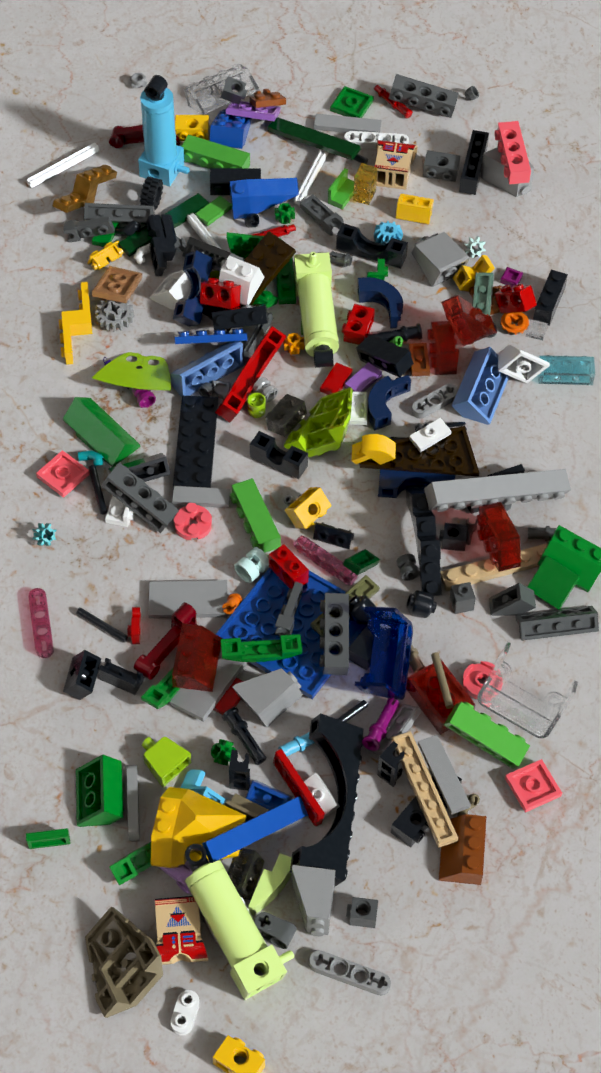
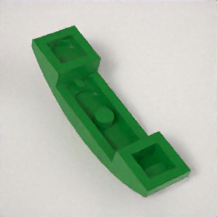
[221,634,302,662]
[141,648,204,709]
[109,841,151,886]

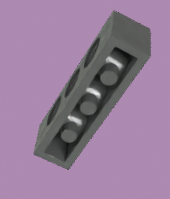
[389,74,459,118]
[101,462,179,533]
[319,593,349,675]

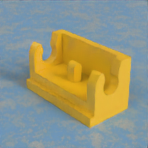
[396,193,434,224]

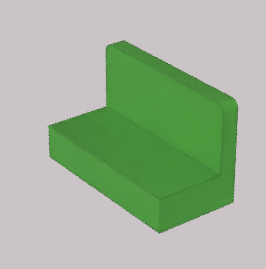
[328,168,359,210]

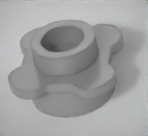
[130,73,147,88]

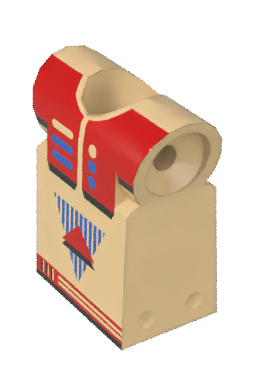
[373,140,418,190]
[155,896,208,965]

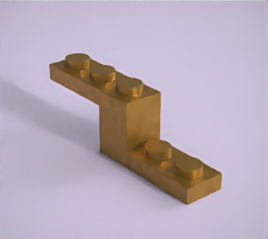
[52,165,117,213]

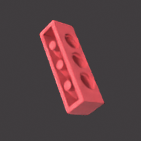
[495,121,531,184]

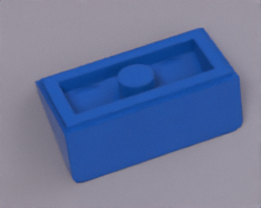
[245,780,293,810]

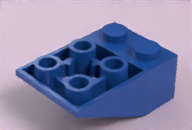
[210,109,252,149]

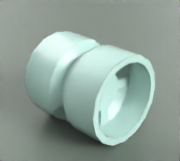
[234,547,269,583]

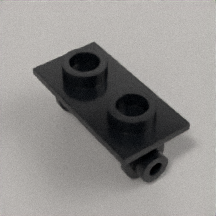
[313,522,354,549]

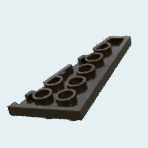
[359,426,480,477]

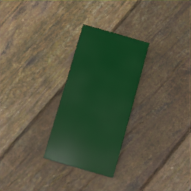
[343,549,380,575]

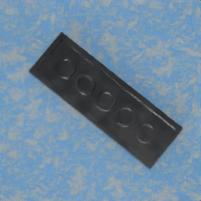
[173,395,219,490]

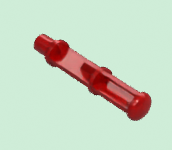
[374,85,413,118]
[253,224,296,237]

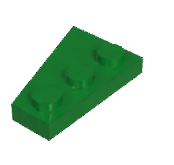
[226,232,282,259]

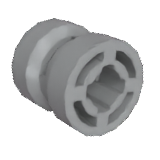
[253,377,278,403]

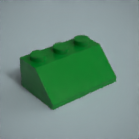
[537,525,601,592]
[76,754,123,827]

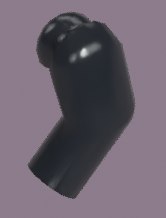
[115,221,141,236]

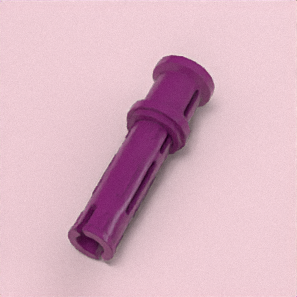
[362,698,400,751]

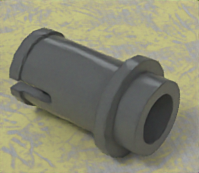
[330,251,352,267]

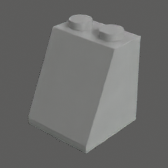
[481,147,534,197]
[411,232,470,287]
[233,668,303,727]
[292,865,336,937]

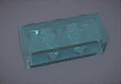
[538,355,595,385]

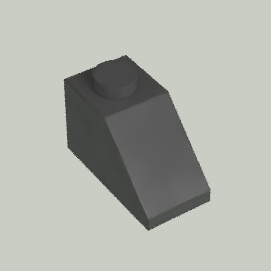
[489,583,536,616]

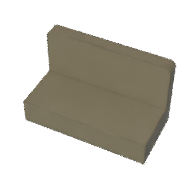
[225,793,269,821]

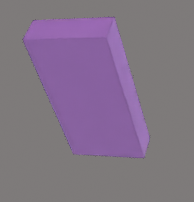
[345,362,382,392]

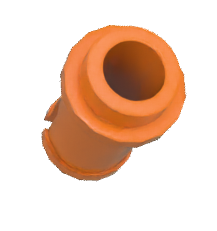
[222,593,242,614]

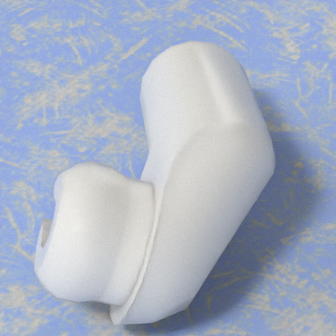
[134,243,150,264]

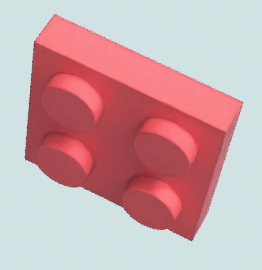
[36,450,90,498]
[505,759,562,813]

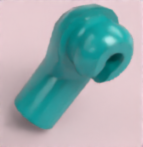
[78,450,103,466]

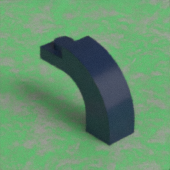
[357,277,403,329]
[368,375,411,431]

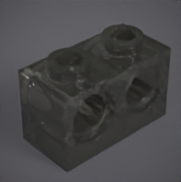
[265,394,307,437]
[228,848,265,900]

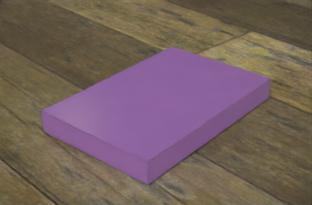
[226,101,281,121]

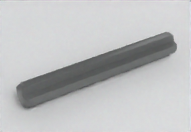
[243,312,274,358]

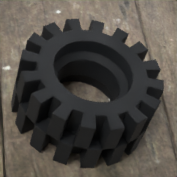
[140,176,163,210]

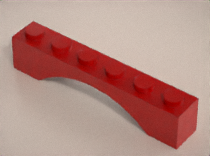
[215,326,286,423]

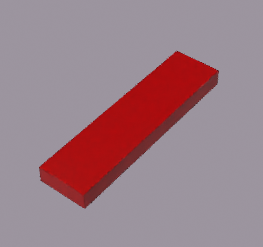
[273,749,325,827]

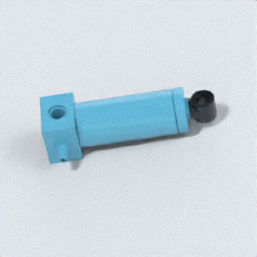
[138,75,190,187]

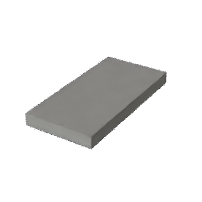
[149,580,227,618]
[170,643,248,722]

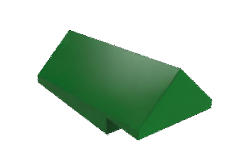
[63,397,140,467]

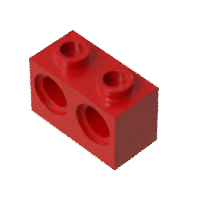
[200,278,241,309]
[494,283,537,313]
[341,304,375,345]
[269,544,309,589]

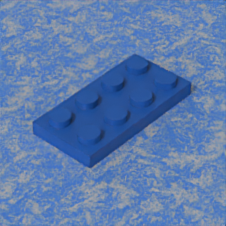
[175,328,248,344]

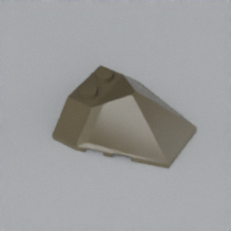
[85,907,163,1018]

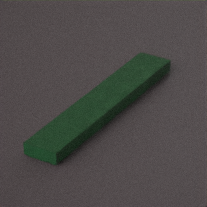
[268,117,361,160]
[118,193,209,257]

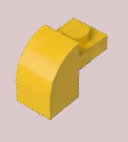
[453,255,495,292]
[351,434,396,465]

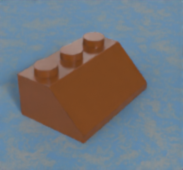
[439,814,487,885]

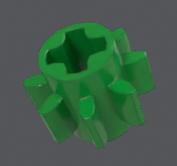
[275,203,295,224]
[211,739,236,766]

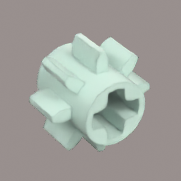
[464,236,486,258]

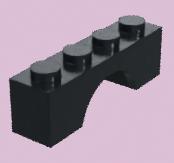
[336,223,408,269]

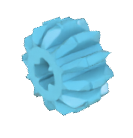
[374,220,403,243]

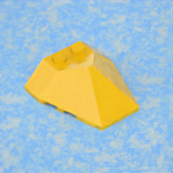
[151,787,247,868]

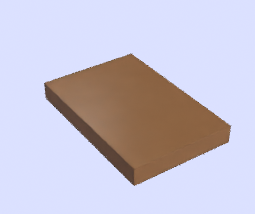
[92,266,143,304]

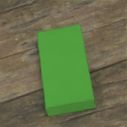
[196,196,232,226]

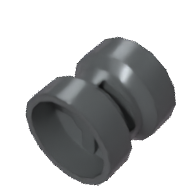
[396,554,420,581]

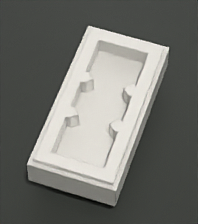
[349,392,368,425]
[409,418,451,452]
[304,773,340,819]

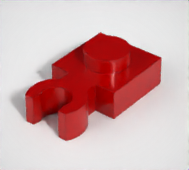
[127,607,141,644]

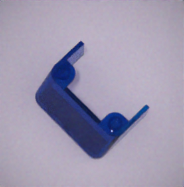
[355,607,413,700]

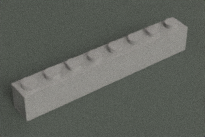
[424,469,571,512]

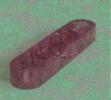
[293,535,358,586]
[28,588,54,658]

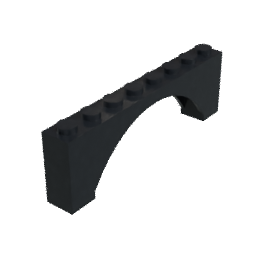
[290,713,364,886]

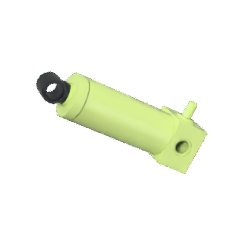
[294,252,339,368]
[184,844,294,1000]

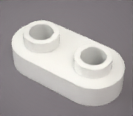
[171,990,200,1035]

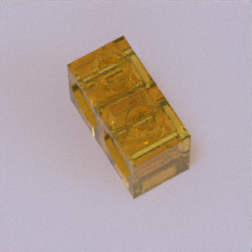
[353,163,377,205]

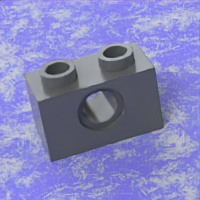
[423,150,460,182]

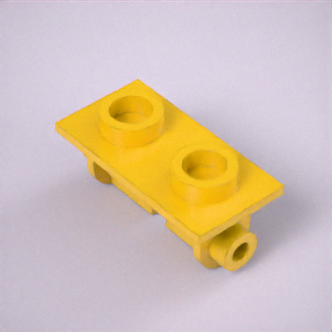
[87,241,124,270]

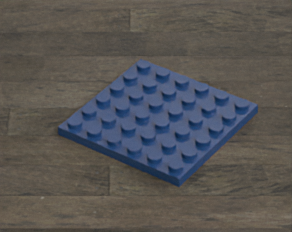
[213,567,378,700]

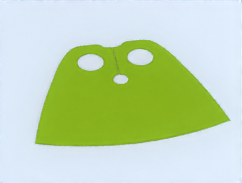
[92,352,171,390]

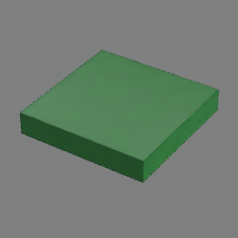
[330,86,374,118]
[528,556,580,610]

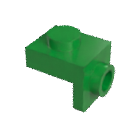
[367,259,388,280]
[252,290,278,308]

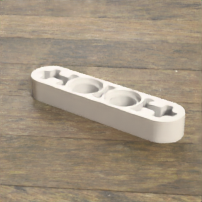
[344,131,409,149]

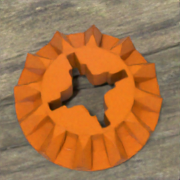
[500,312,529,335]

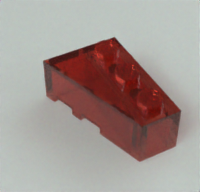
[441,295,497,346]
[427,321,459,375]

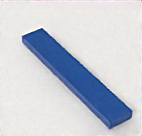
[202,796,308,863]

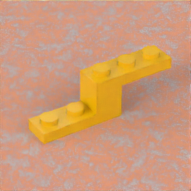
[59,282,93,365]

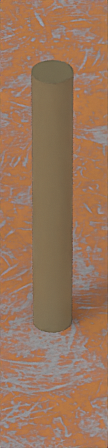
[431,652,454,709]

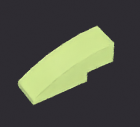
[248,853,292,916]

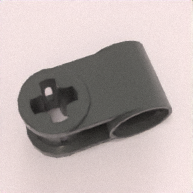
[255,912,297,949]

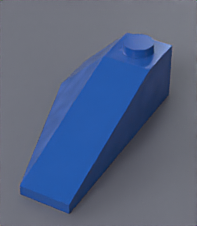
[229,178,299,219]

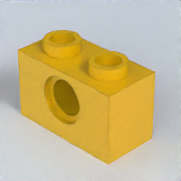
[175,115,209,141]
[284,487,332,529]
[213,1035,265,1073]

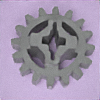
[95,300,134,332]

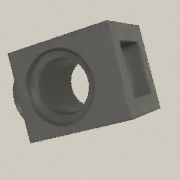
[221,76,248,104]
[450,582,476,614]
[346,897,378,928]

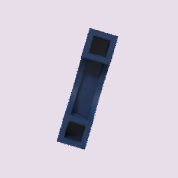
[173,250,213,327]
[378,469,456,498]

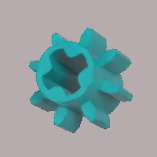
[32,523,57,546]

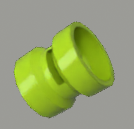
[247,393,266,418]

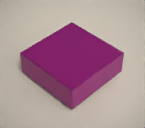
[500,267,523,287]

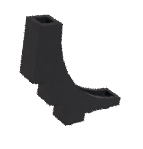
[406,484,442,596]

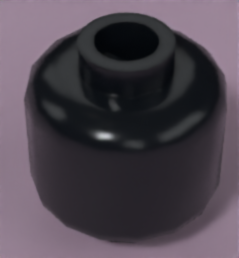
[406,590,437,618]
[349,595,377,625]

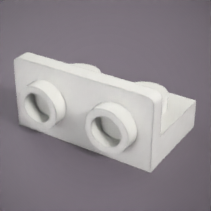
[105,495,135,527]

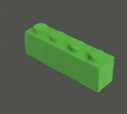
[181,134,250,169]
[230,478,281,553]
[444,702,530,769]

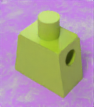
[141,737,192,787]

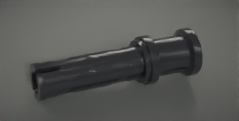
[367,323,422,342]
[222,707,267,765]

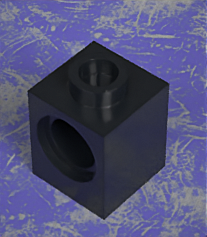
[439,523,468,551]

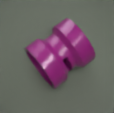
[132,388,156,408]

